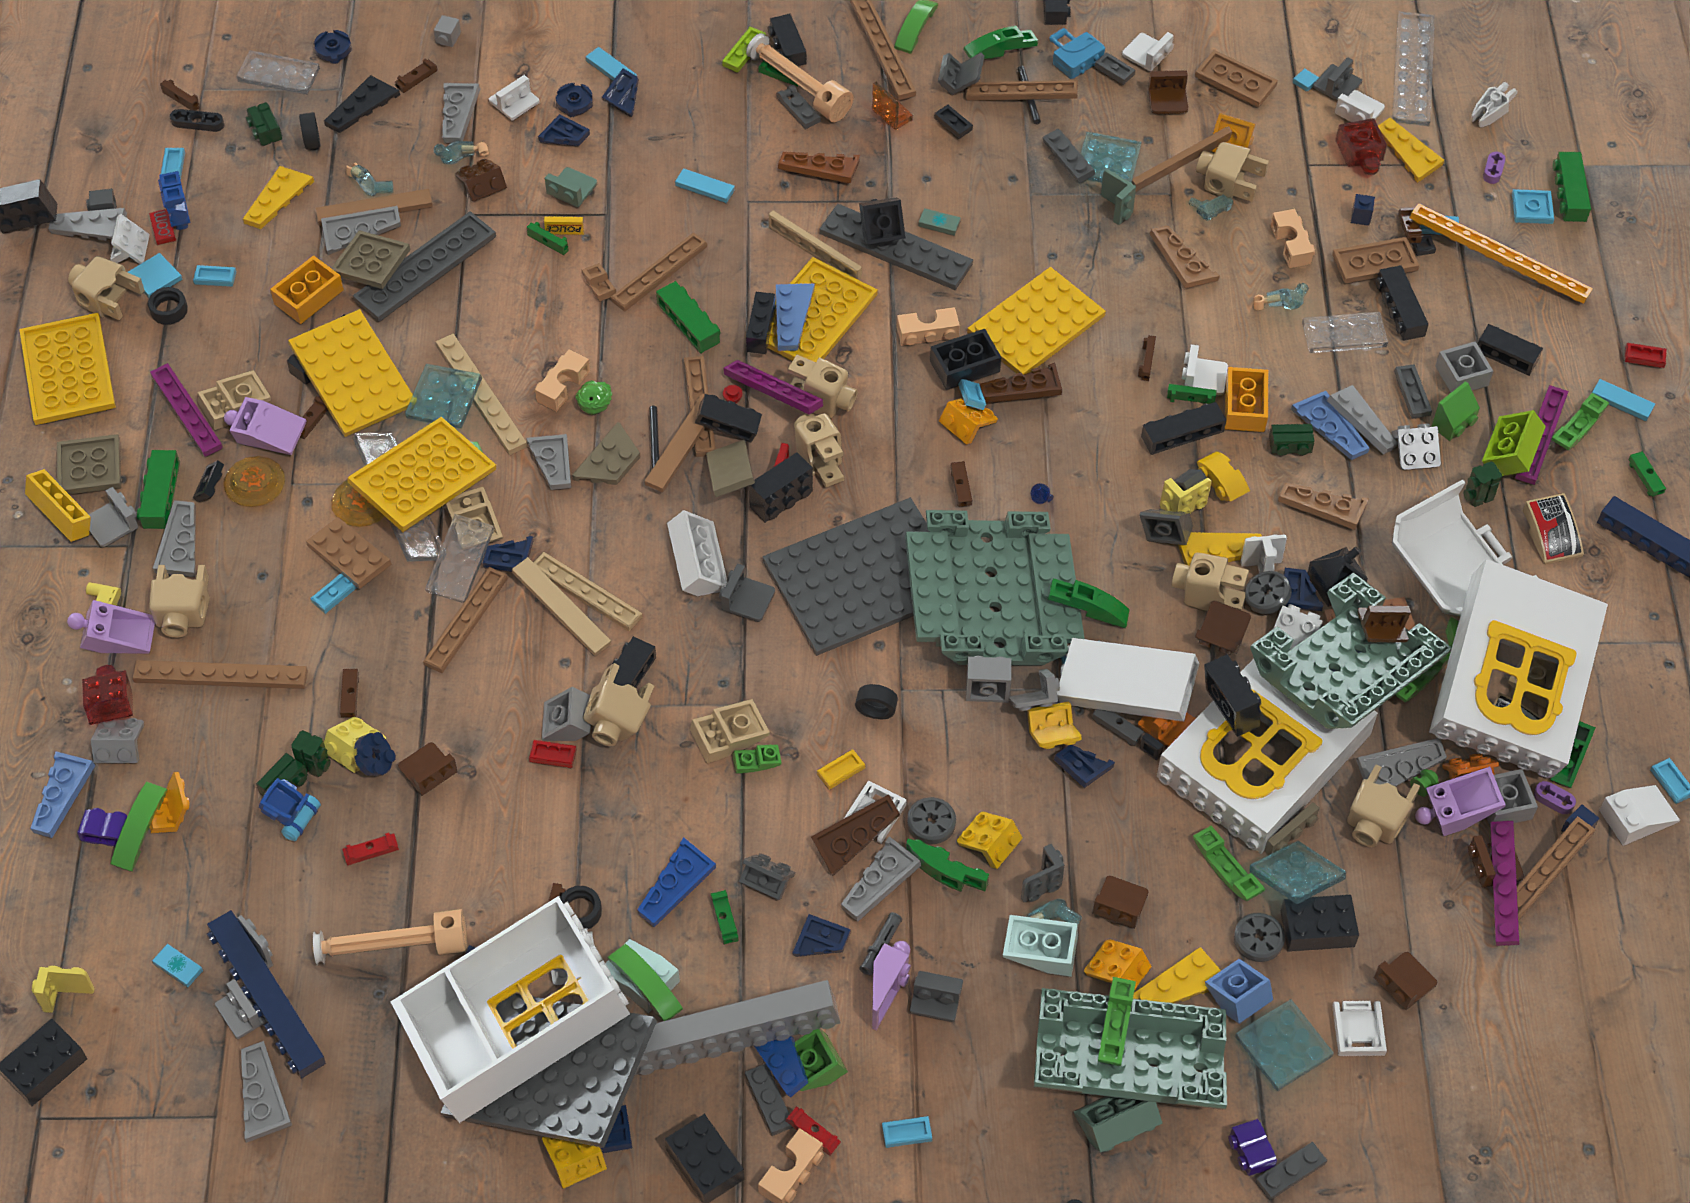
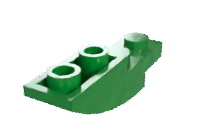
[964,26,1038,59]
[1048,578,1130,628]
[906,838,989,892]

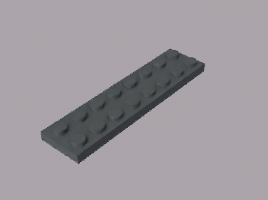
[819,203,973,291]
[353,212,496,322]

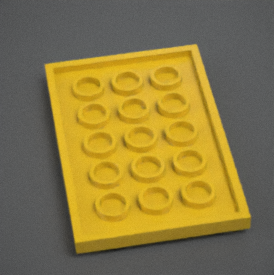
[768,257,878,366]
[967,267,1106,375]
[288,309,417,437]
[19,312,116,425]
[347,417,496,532]

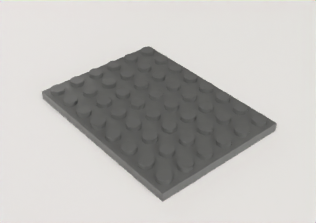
[762,497,930,656]
[440,993,657,1148]

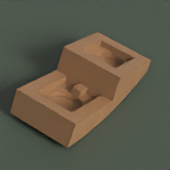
[582,263,616,302]

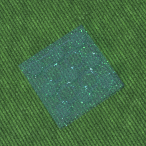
[1081,132,1142,183]
[405,364,482,429]
[1249,841,1346,904]
[1235,999,1334,1091]

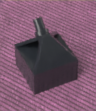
[859,197,906,244]
[1307,546,1368,607]

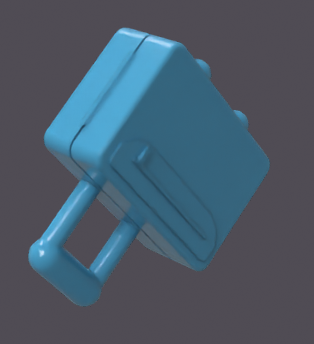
[1049,28,1105,79]

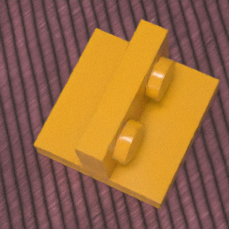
[1211,113,1256,152]

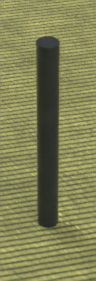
[1017,66,1041,124]
[649,406,659,469]

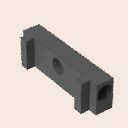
[1092,709,1144,746]

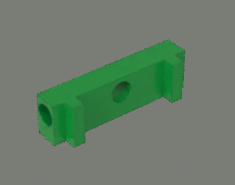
[759,60,799,87]
[526,222,569,255]
[1167,384,1217,404]
[1628,451,1666,497]
[711,890,739,944]

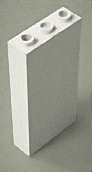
[1057,638,1200,722]

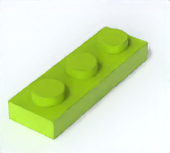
[722,27,766,73]

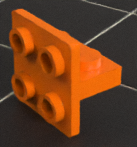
[1137,712,1196,748]
[1442,754,1499,780]

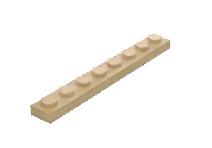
[436,334,527,455]

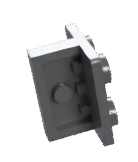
[1313,57,1363,101]
[739,853,796,900]
[910,971,963,1022]

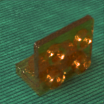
[872,82,913,130]

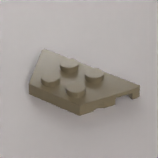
[572,422,640,485]

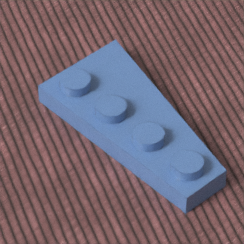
[776,283,815,351]
[1291,391,1370,460]
[30,752,96,838]

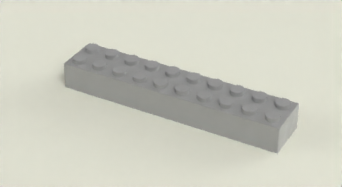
[635,980,841,1075]

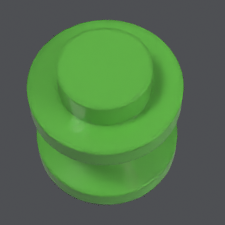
[1410,769,1439,797]

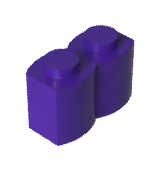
[77,808,127,847]
[1228,1119,1277,1176]

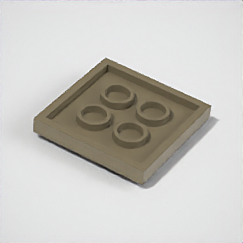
[331,230,411,289]
[57,434,121,494]

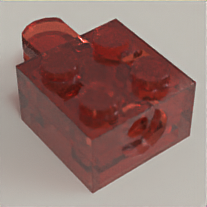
[1335,118,1387,175]
[82,665,133,725]

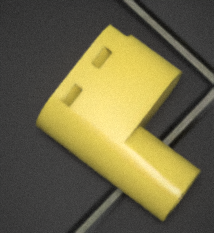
[86,582,121,606]

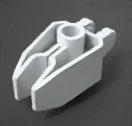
[1472,82,1518,127]

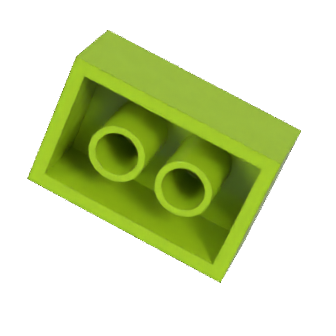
[1482,410,1546,476]

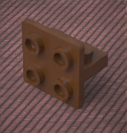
[1357,606,1411,642]

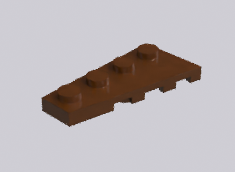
[980,363,1062,403]
[811,794,900,876]

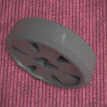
[1244,571,1291,614]
[907,797,956,844]
[1234,913,1285,962]

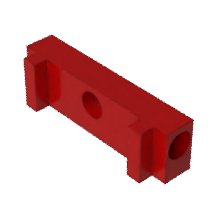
[342,833,399,866]
[786,1106,841,1156]

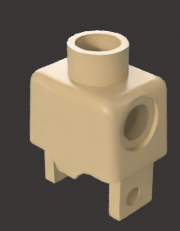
[1196,142,1269,202]
[68,256,145,320]
[788,355,858,419]
[794,413,844,487]
[1172,553,1249,611]
[149,565,210,638]
[583,663,654,746]
[1347,765,1420,847]

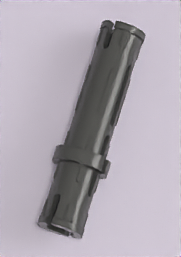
[859,912,902,976]

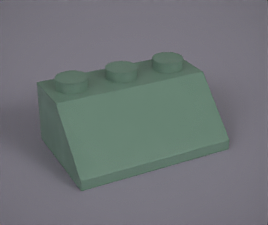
[1074,1096,1162,1152]

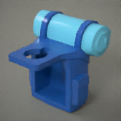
[259,778,321,842]

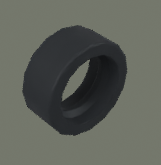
[299,112,321,149]
[148,287,188,325]
[855,684,898,720]
[560,886,602,930]

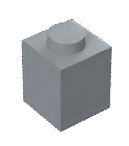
[434,15,461,47]

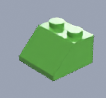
[1431,381,1480,441]
[795,1029,848,1091]

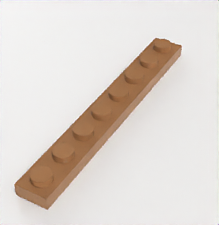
[849,0,916,101]
[133,660,308,689]

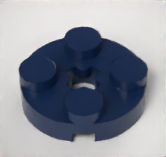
[314,30,352,64]
[556,83,593,117]
[354,732,396,777]

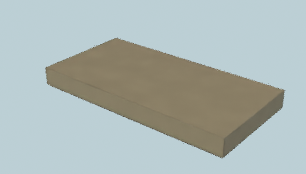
[706,440,755,497]

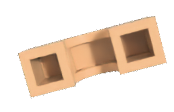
[1270,209,1315,268]
[897,307,960,346]
[535,350,590,412]
[758,1128,824,1203]

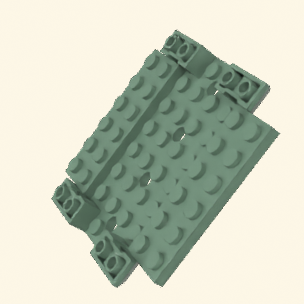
[905,510,1085,665]

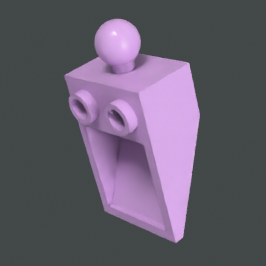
[224,397,307,455]
[67,600,155,654]
[1415,767,1506,837]
[872,941,911,1030]

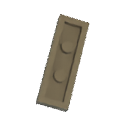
[1264,802,1320,857]

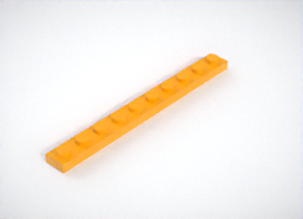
[1410,204,1593,304]

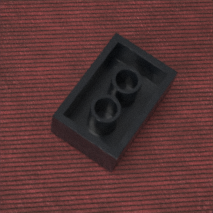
[0,179,58,233]
[930,329,1002,390]
[749,452,813,523]
[1204,654,1262,737]
[1280,894,1359,952]
[0,1019,87,1107]
[665,1113,745,1203]

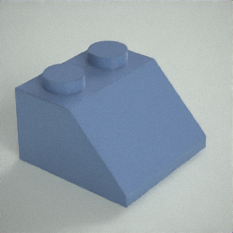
[1205,959,1273,1024]

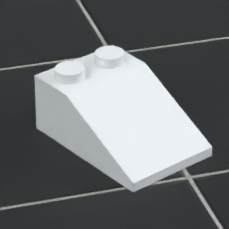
[1599,785,1680,846]

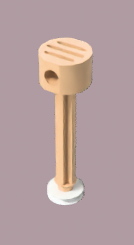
[746,33,854,122]
[312,909,467,965]

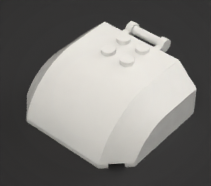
[1392,480,1538,616]

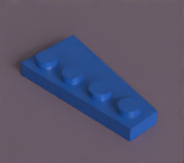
[637,837,716,927]
[754,1036,809,1097]

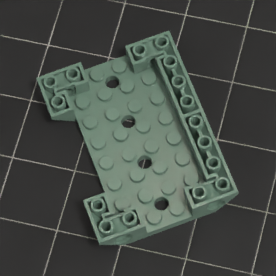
[1250,573,1452,729]
[1033,988,1227,1110]

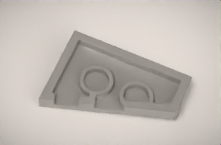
[526,434,571,490]

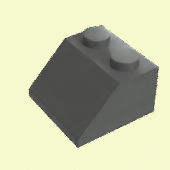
[1139,509,1193,545]

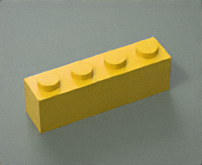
[25,469,91,542]

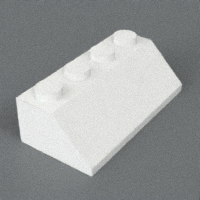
[667,510,728,596]

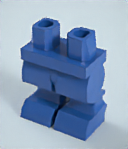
[158,171,191,230]

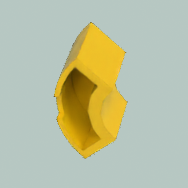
[1197,451,1250,502]

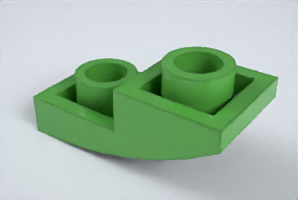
[733,745,782,774]

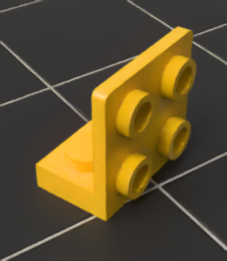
[542,1137,607,1189]

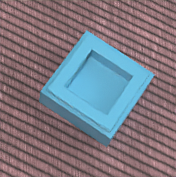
[1293,69,1319,92]

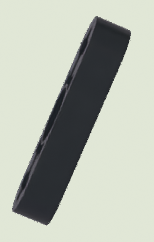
[170,109,225,132]

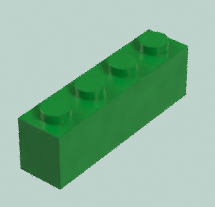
[1553,152,1591,222]
[656,281,721,354]
[137,450,180,529]

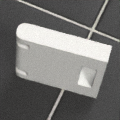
[844,781,907,844]
[1333,1001,1387,1056]

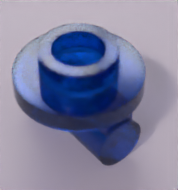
[1031,483,1054,504]

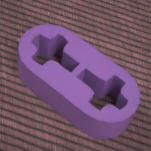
[1483,152,1505,184]
[1534,781,1576,814]

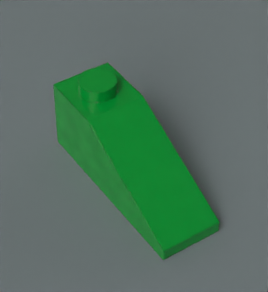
[1550,721,1596,788]

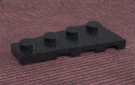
[324,75,400,133]

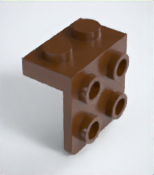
[1148,70,1188,114]
[455,159,507,201]
[1195,601,1251,655]
[398,742,458,796]
[1468,835,1524,888]
[1092,876,1149,929]
[1374,952,1437,1010]

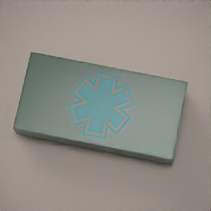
[918,208,961,236]

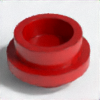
[723,385,743,403]

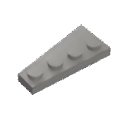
[241,1041,292,1143]

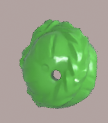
[575,380,612,414]

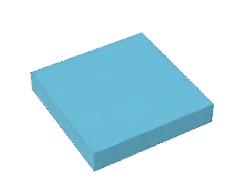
[1512,189,1554,224]
[128,253,183,298]

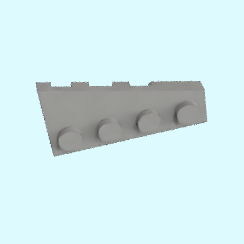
[443,83,480,143]
[321,206,401,255]
[48,208,127,240]
[1327,385,1398,455]
[153,500,196,577]
[1356,738,1447,787]
[841,836,921,922]

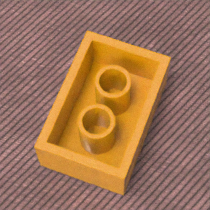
[270,255,344,324]
[1225,367,1268,432]

